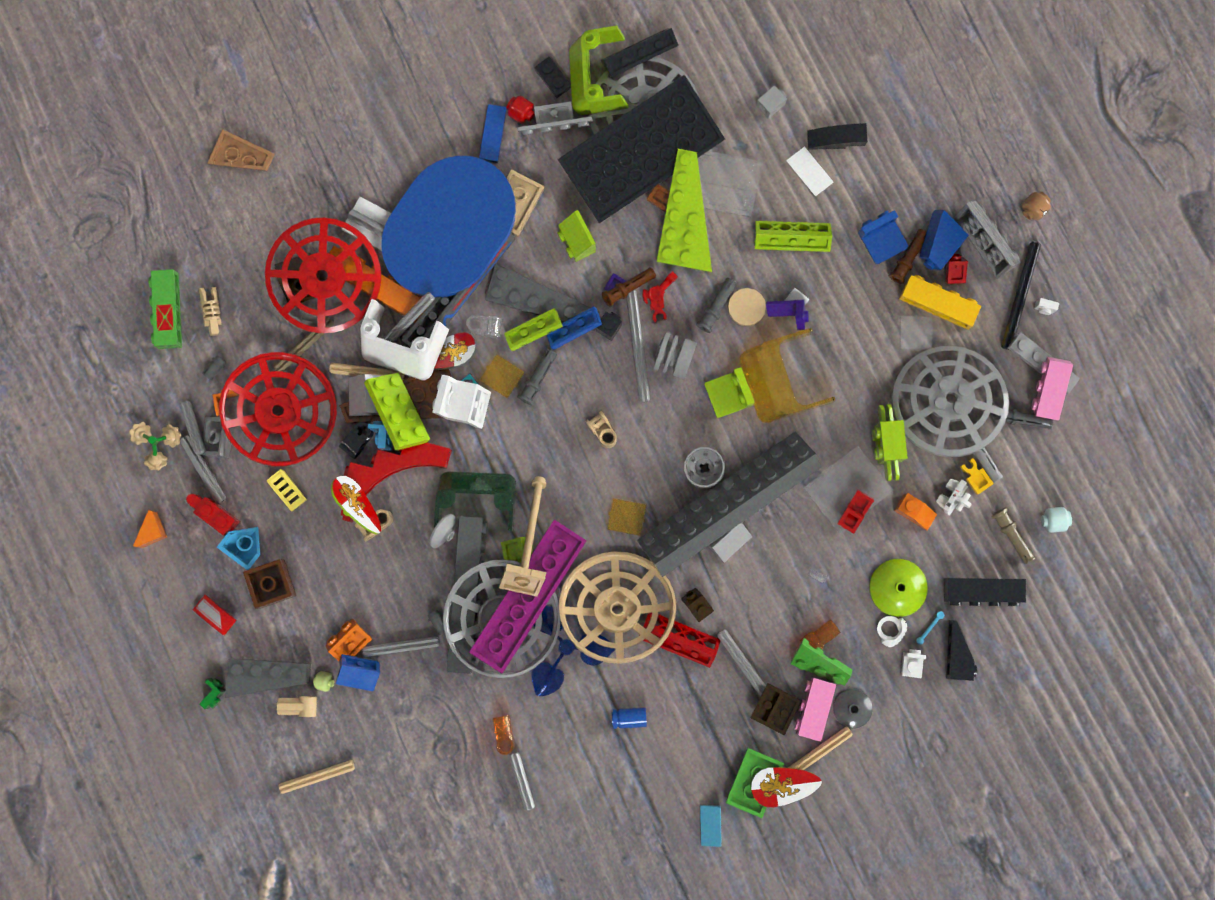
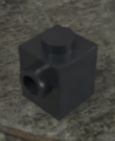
[596,312,622,341]

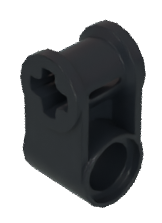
[339,422,374,459]

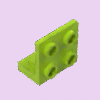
[704,367,755,418]

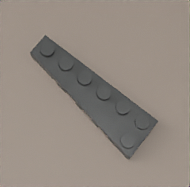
[485,264,600,331]

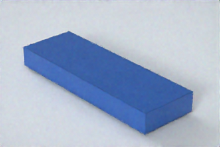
[479,104,507,163]
[547,306,602,350]

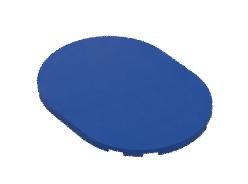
[381,156,516,297]

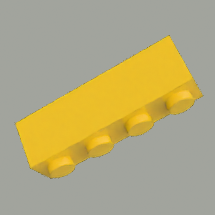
[899,275,981,330]

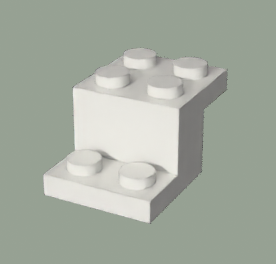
[432,375,491,429]

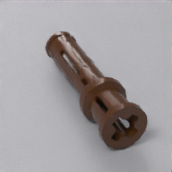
[888,229,927,284]
[602,267,656,307]

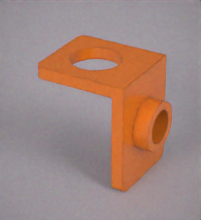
[212,389,240,417]

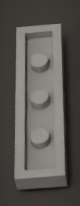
[1007,332,1080,394]

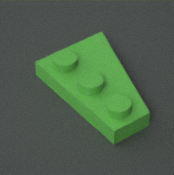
[791,638,852,686]

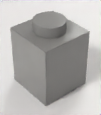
[756,85,787,119]

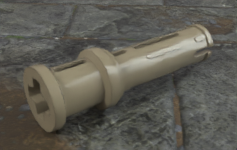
[991,507,1036,564]

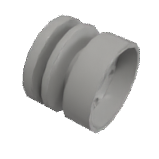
[654,332,697,380]
[684,447,725,489]

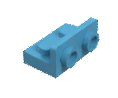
[368,421,393,452]

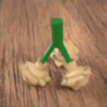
[129,422,181,471]

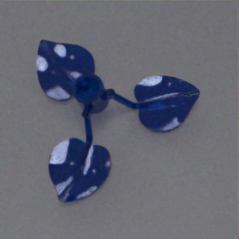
[531,605,615,696]

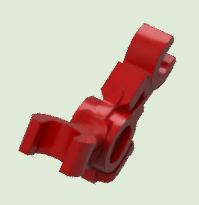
[642,271,678,323]

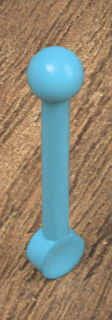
[916,611,944,645]

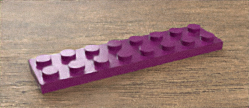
[469,520,586,674]

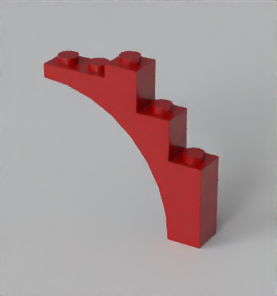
[341,443,452,523]

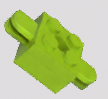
[871,404,908,481]

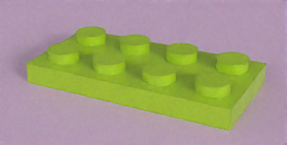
[364,373,430,450]

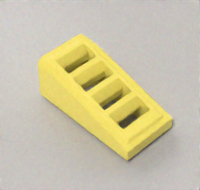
[266,469,307,512]

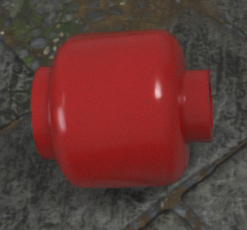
[506,95,535,124]

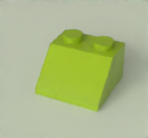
[557,210,596,262]

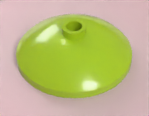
[869,559,928,617]

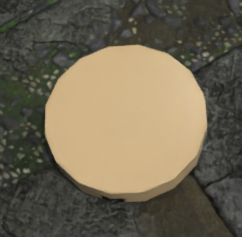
[728,288,766,326]

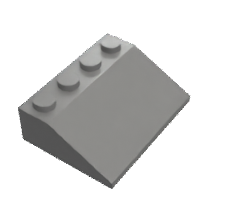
[954,201,1021,279]

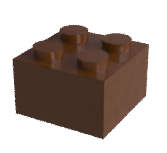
[243,559,297,609]

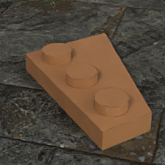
[207,129,275,171]

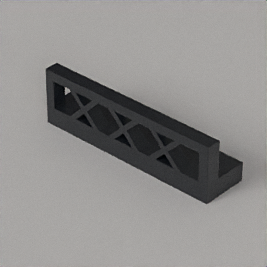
[601,28,679,78]

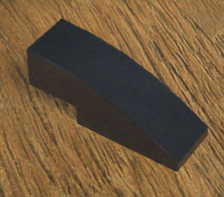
[807,123,868,150]

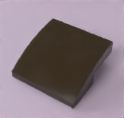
[750,683,802,736]

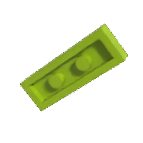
[504,308,563,351]

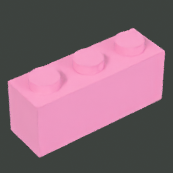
[1031,357,1073,420]
[794,677,836,742]

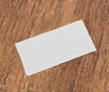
[786,146,834,196]

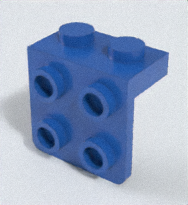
[858,210,908,264]

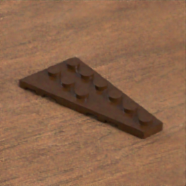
[339,369,452,424]

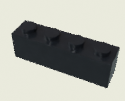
[944,578,1026,606]

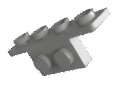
[517,101,593,135]

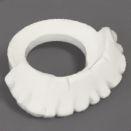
[877,616,907,647]

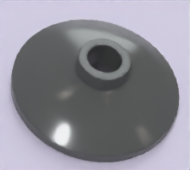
[833,689,872,729]

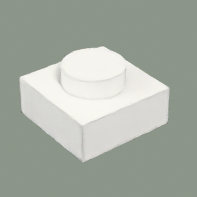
[1034,298,1059,315]

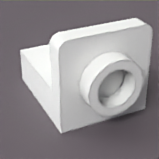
[901,649,926,678]

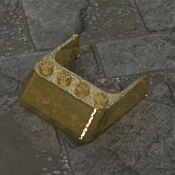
[740,328,835,423]

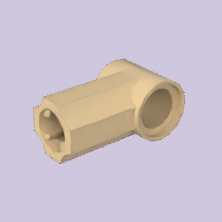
[277,696,317,717]

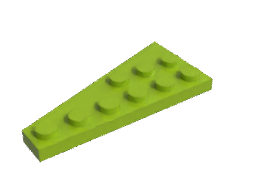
[656,149,712,272]

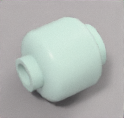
[1041,507,1072,533]

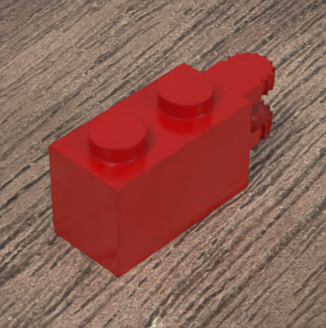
[186,493,241,536]

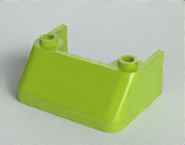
[569,25,629,115]

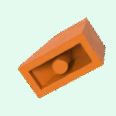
[894,493,937,531]

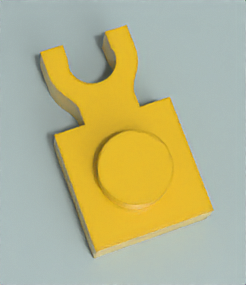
[960,458,994,495]

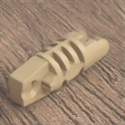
[199,287,222,336]

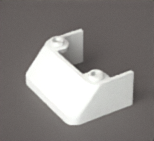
[360,299,449,380]

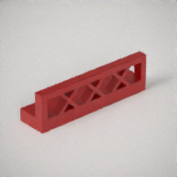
[639,613,721,668]

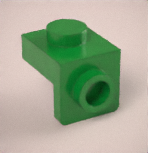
[199,678,225,709]

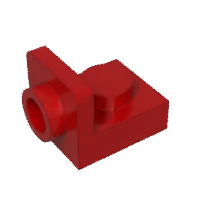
[945,254,968,284]

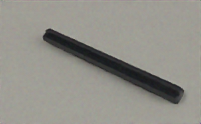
[1001,241,1041,350]

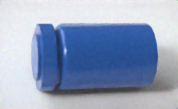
[612,708,647,729]

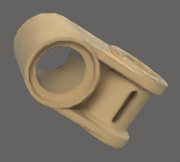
[585,411,617,448]
[355,509,393,542]

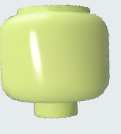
[313,671,335,692]

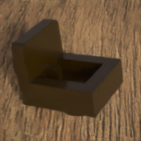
[681,588,714,622]

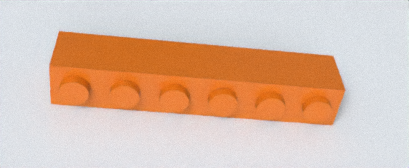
[329,246,429,323]

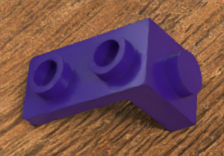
[766,300,809,330]

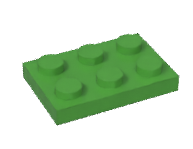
[725,747,784,818]

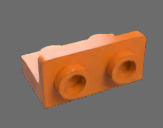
[325,619,372,662]

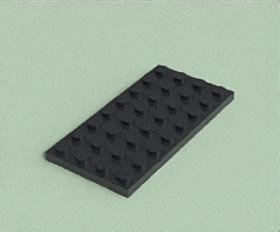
[558,75,725,223]

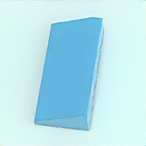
[700,805,721,847]

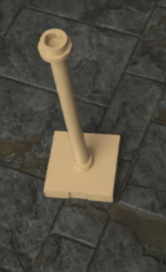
[499,476,546,596]

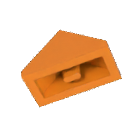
[133,510,167,548]

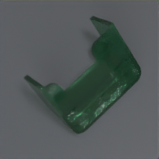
[434,471,516,532]

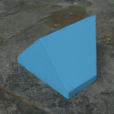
[217,527,260,570]

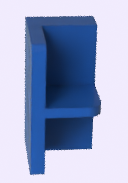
[336,654,380,691]

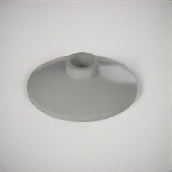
[429,514,456,548]

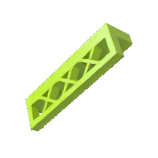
[754,221,832,252]

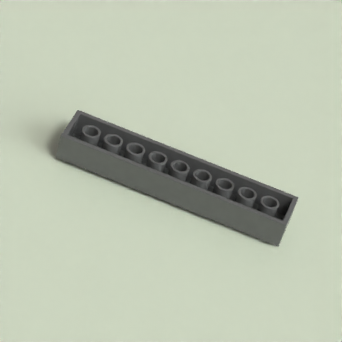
[637,431,822,577]

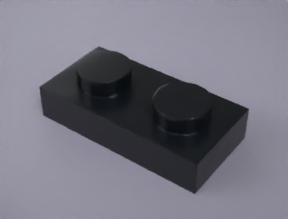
[534,57,571,98]

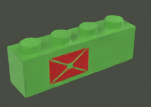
[148,269,182,349]

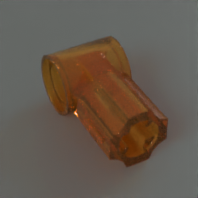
[799,619,841,649]
[493,715,515,755]

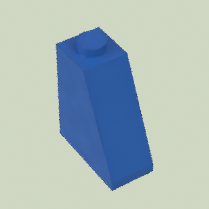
[920,210,969,270]

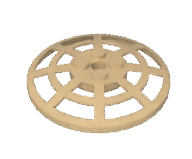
[559,552,676,664]

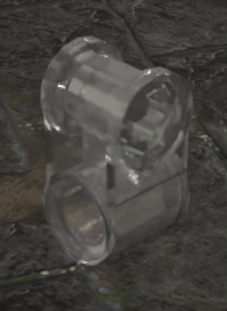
[466,315,504,338]

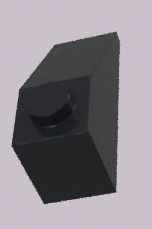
[946,620,977,681]

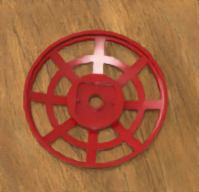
[265,217,381,333]
[219,352,337,467]

